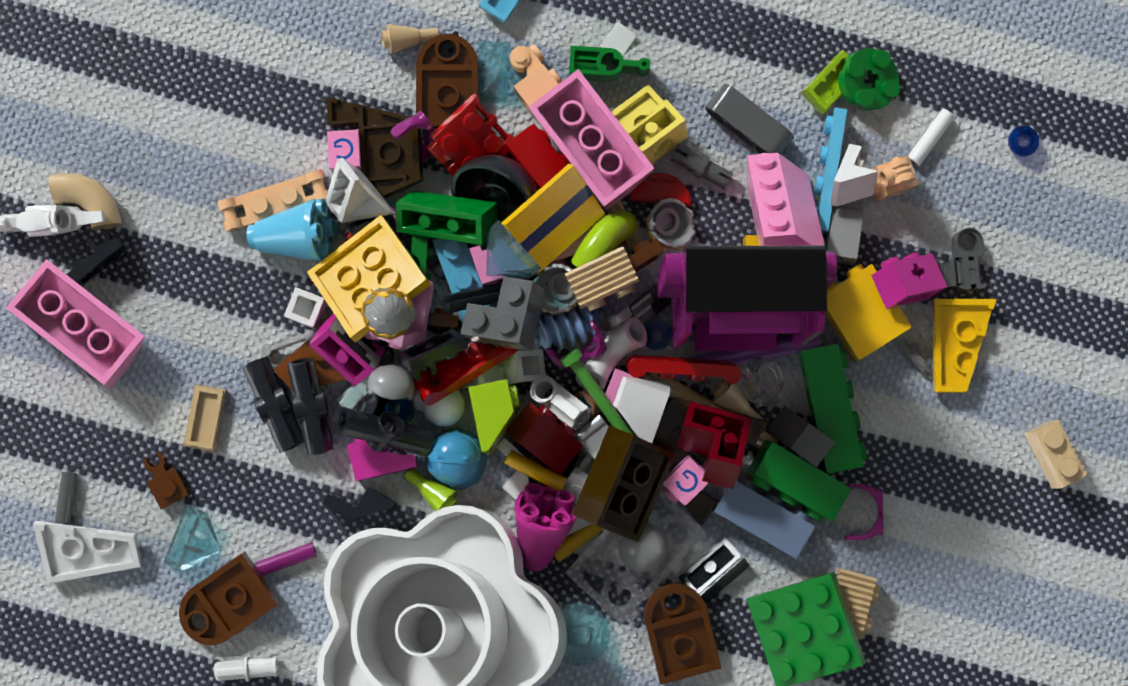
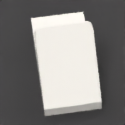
[830,144,878,206]

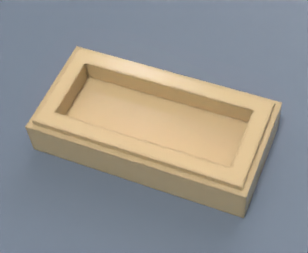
[183,385,227,452]

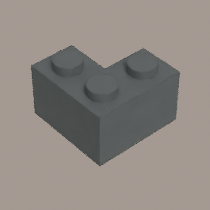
[460,277,546,351]

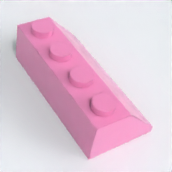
[528,69,655,211]
[747,153,826,252]
[6,259,145,390]

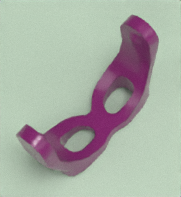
[391,111,435,163]
[545,319,607,373]
[845,484,883,540]

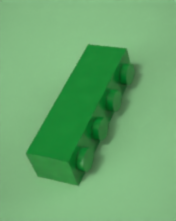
[798,344,867,474]

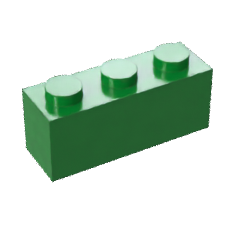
[396,191,498,245]
[746,440,851,523]

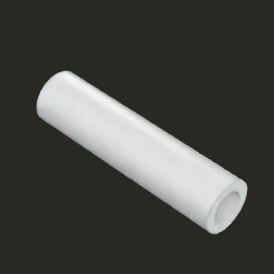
[908,109,955,167]

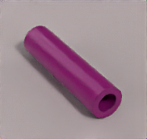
[254,542,317,576]

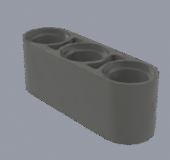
[705,83,794,154]

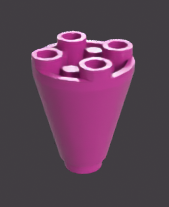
[514,483,577,571]

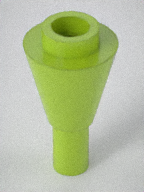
[405,468,458,511]

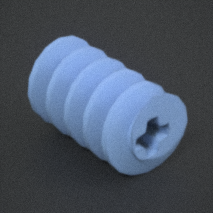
[535,305,600,353]

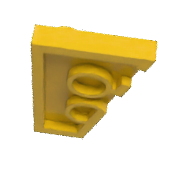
[932,299,997,393]

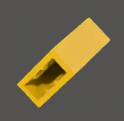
[825,264,912,362]

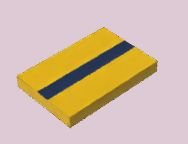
[501,164,605,274]

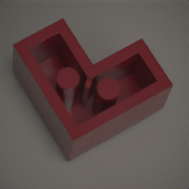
[677,401,751,489]
[505,402,583,476]

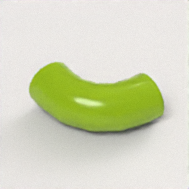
[571,210,637,268]

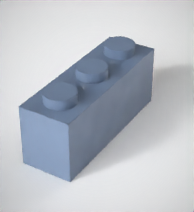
[712,477,815,559]

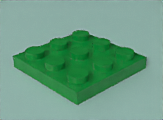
[746,571,866,686]

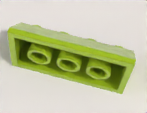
[468,379,521,456]

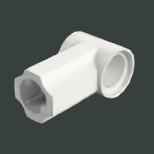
[530,376,592,431]

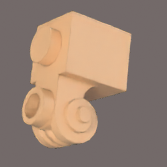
[510,44,562,116]
[872,156,920,202]

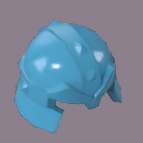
[427,428,487,490]

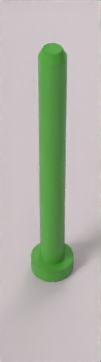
[560,348,633,435]

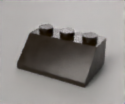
[572,425,676,542]

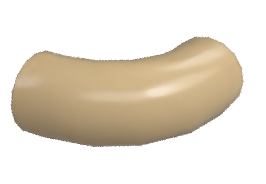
[48,173,122,230]

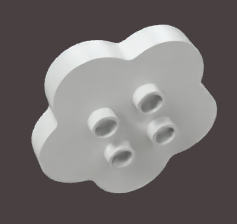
[317,505,567,686]

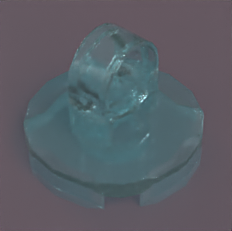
[560,602,610,666]

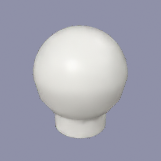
[413,385,466,427]

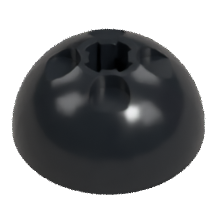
[451,155,538,238]

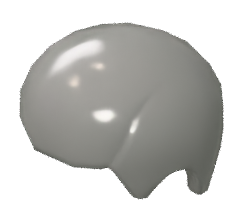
[366,365,415,401]
[619,523,668,573]

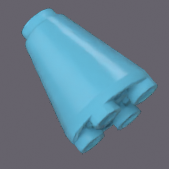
[246,199,338,262]

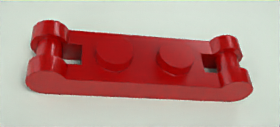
[413,341,519,406]
[626,354,741,384]

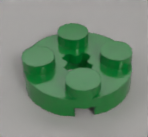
[838,48,900,111]

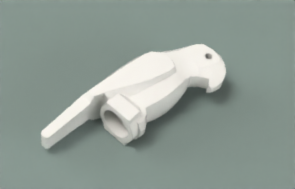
[0,205,105,237]

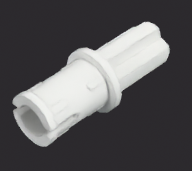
[214,656,278,682]

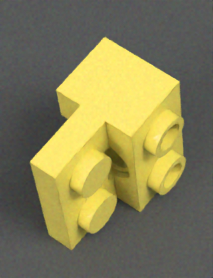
[611,84,688,164]

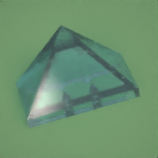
[478,41,509,104]
[486,220,541,278]
[164,504,221,572]

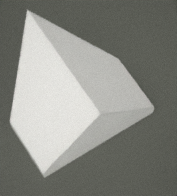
[326,158,396,224]
[613,376,671,443]

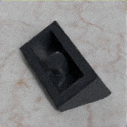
[678,537,749,604]

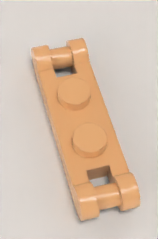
[217,169,328,233]

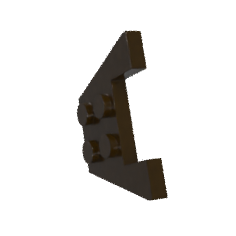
[327,97,423,218]
[652,397,769,525]

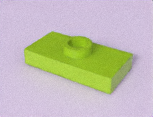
[801,50,849,115]

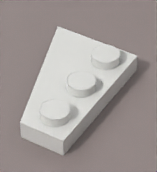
[33,521,142,584]

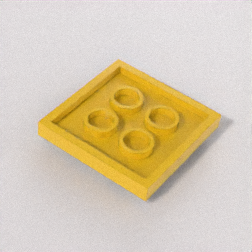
[307,215,431,343]

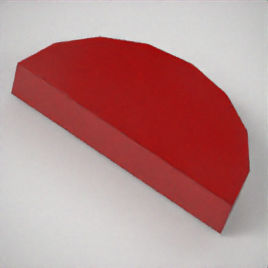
[630,173,691,208]

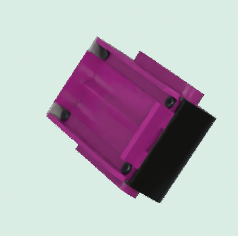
[658,245,837,351]

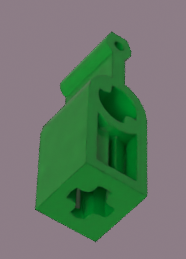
[569,46,651,82]

